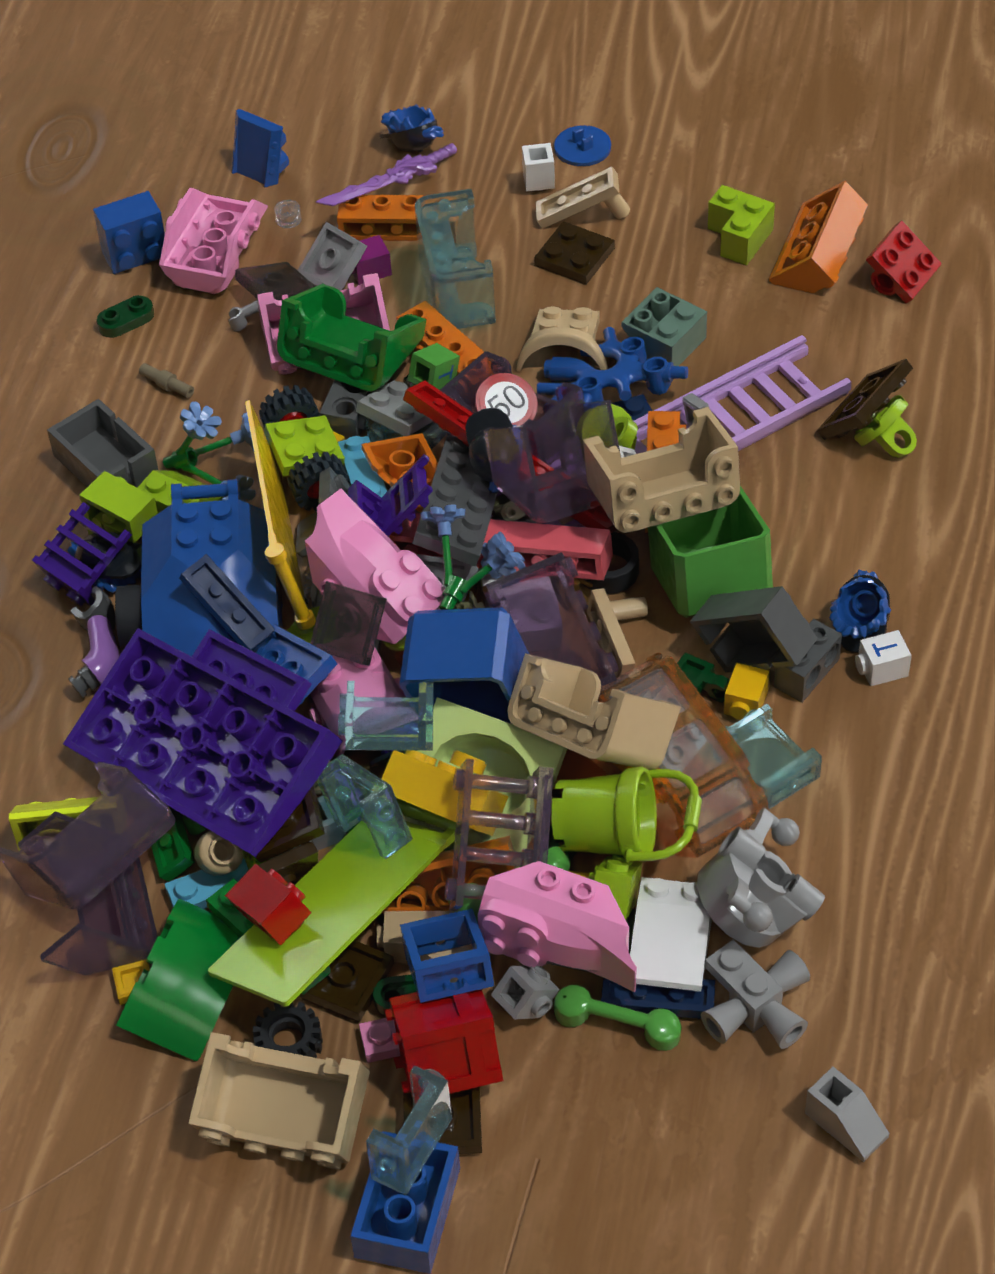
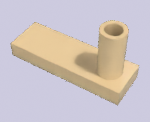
[536,167,630,229]
[587,588,648,687]

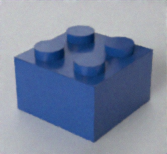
[93,191,165,274]

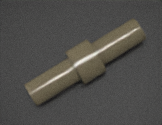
[139,363,194,398]

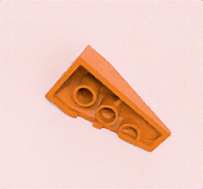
[361,433,438,513]

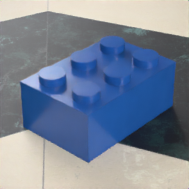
[350,1131,460,1274]

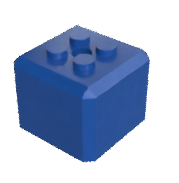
[399,607,529,724]

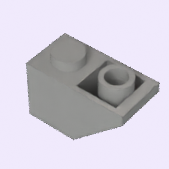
[805,1067,890,1162]

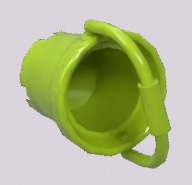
[552,767,702,862]

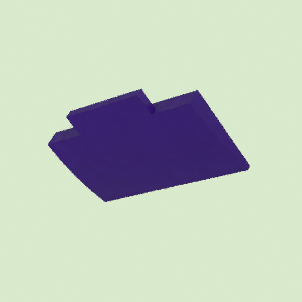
[63,628,343,857]

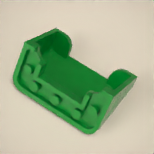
[277,284,426,392]

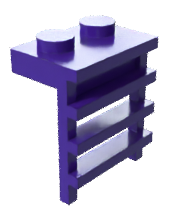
[348,454,433,537]
[32,502,132,607]

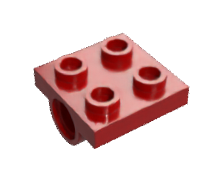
[866,220,942,303]

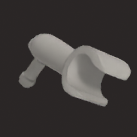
[229,289,289,331]

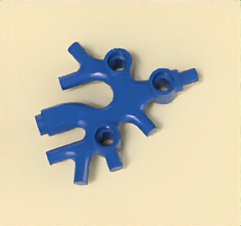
[537,327,688,414]

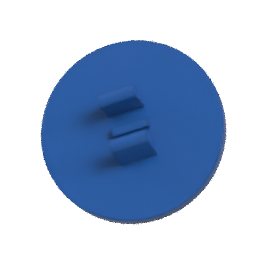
[554,125,611,166]

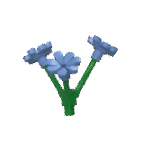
[163,402,256,503]
[420,505,526,610]

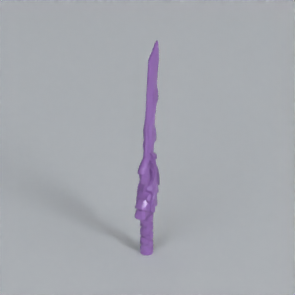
[316,143,457,206]

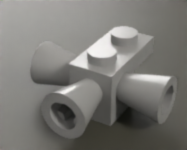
[701,940,810,1049]

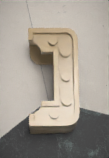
[583,407,740,533]
[507,653,681,770]
[188,1032,370,1169]

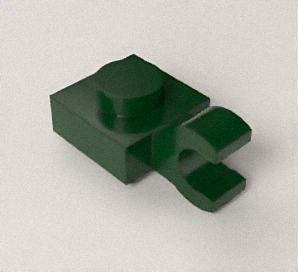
[668,652,730,703]

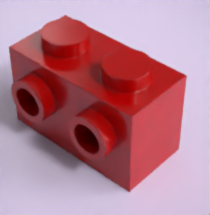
[225,864,311,946]

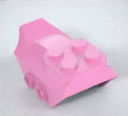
[159,188,268,294]
[305,488,445,644]
[308,633,420,758]
[478,861,637,992]

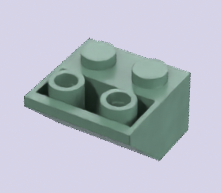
[621,287,707,366]

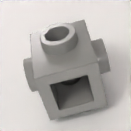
[491,965,559,1020]

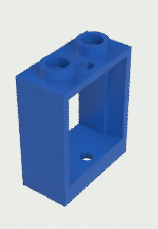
[400,909,495,1003]

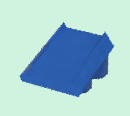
[232,109,289,188]

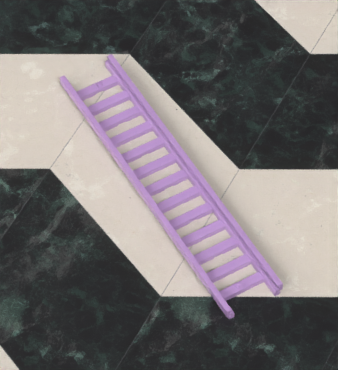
[491,335,852,528]

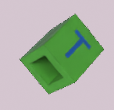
[408,343,460,390]

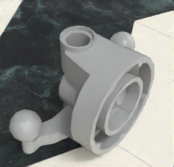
[697,807,825,948]

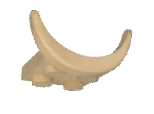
[516,306,608,372]

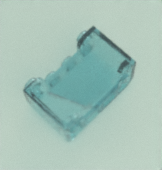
[415,189,496,329]

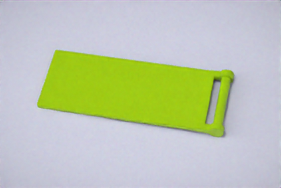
[208,792,470,1007]

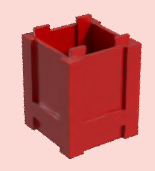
[384,989,504,1102]

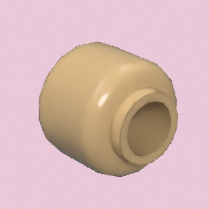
[195,831,245,876]

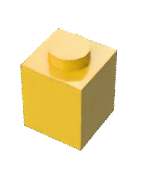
[724,662,769,723]

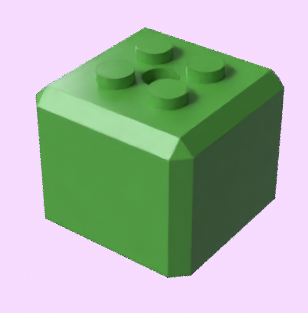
[648,486,773,618]

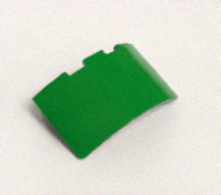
[116,898,240,1061]

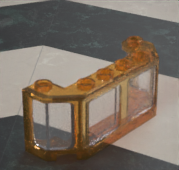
[598,652,769,858]

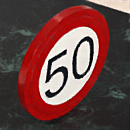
[475,373,538,430]

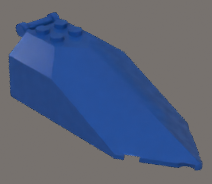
[141,479,283,657]

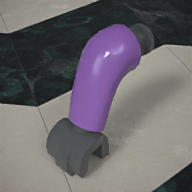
[68,586,120,698]

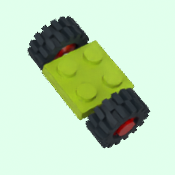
[259,385,350,511]

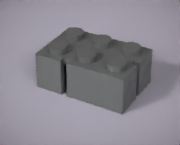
[47,399,158,487]
[690,586,818,673]

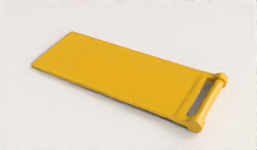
[245,400,316,630]

